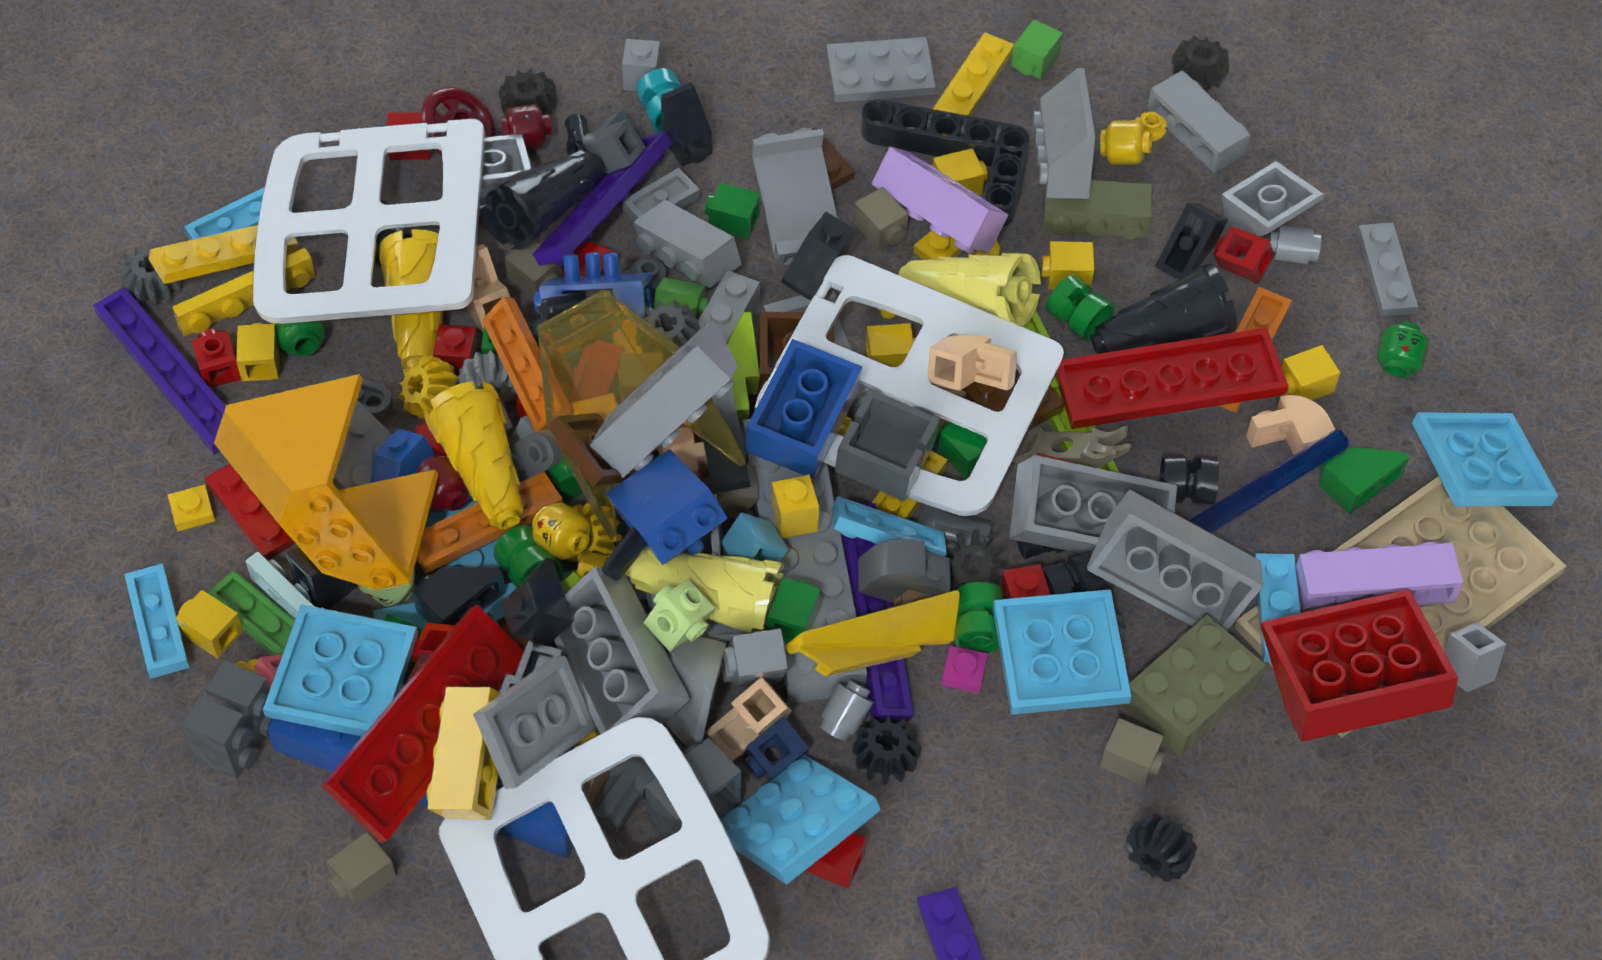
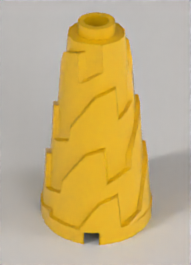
[379,229,443,369]
[424,381,524,530]

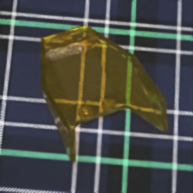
[537,289,746,539]

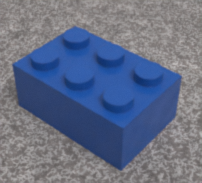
[744,339,863,480]

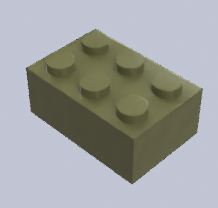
[1122,615,1266,758]

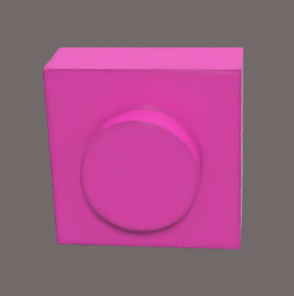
[941,645,988,693]

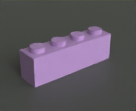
[871,147,1008,254]
[1296,542,1463,613]

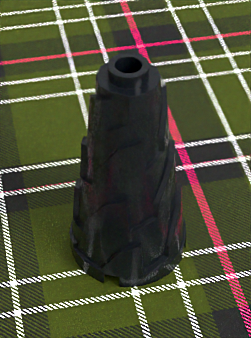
[479,150,604,250]
[1090,263,1237,354]

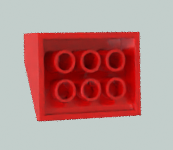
[1261,589,1459,742]

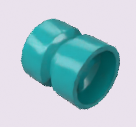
[636,68,682,133]

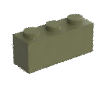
[1042,180,1152,239]

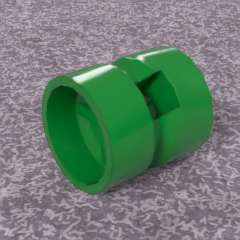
[1045,274,1115,342]
[493,525,563,587]
[955,582,1004,653]

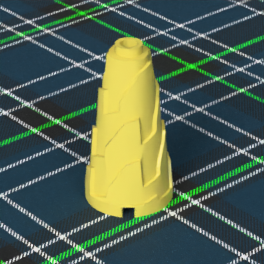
[899,253,1041,327]
[624,547,784,634]

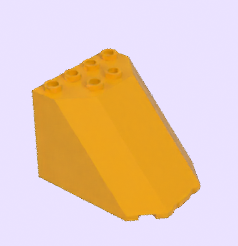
[214,374,439,590]

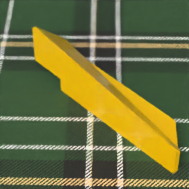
[785,590,960,677]

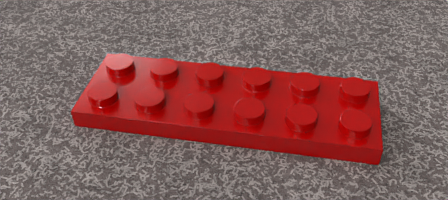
[1055,327,1289,429]
[321,605,524,843]

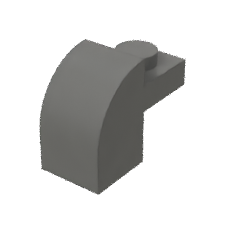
[582,109,646,174]
[858,539,950,602]

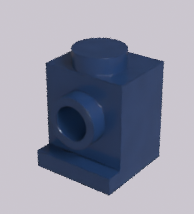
[744,717,809,782]

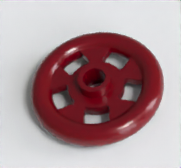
[421,87,496,156]

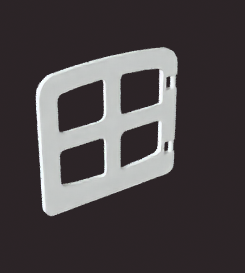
[253,119,485,324]
[755,255,1064,516]
[439,717,770,960]

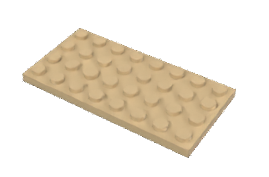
[1234,476,1566,738]

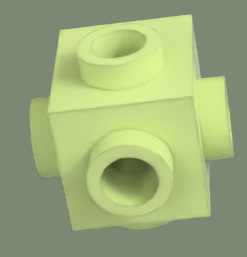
[643,579,715,652]

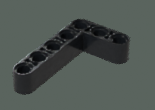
[861,99,1030,226]

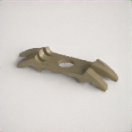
[1012,426,1132,468]

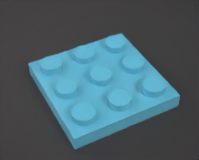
[1412,412,1558,506]
[993,589,1132,715]
[263,604,418,736]
[720,755,881,885]

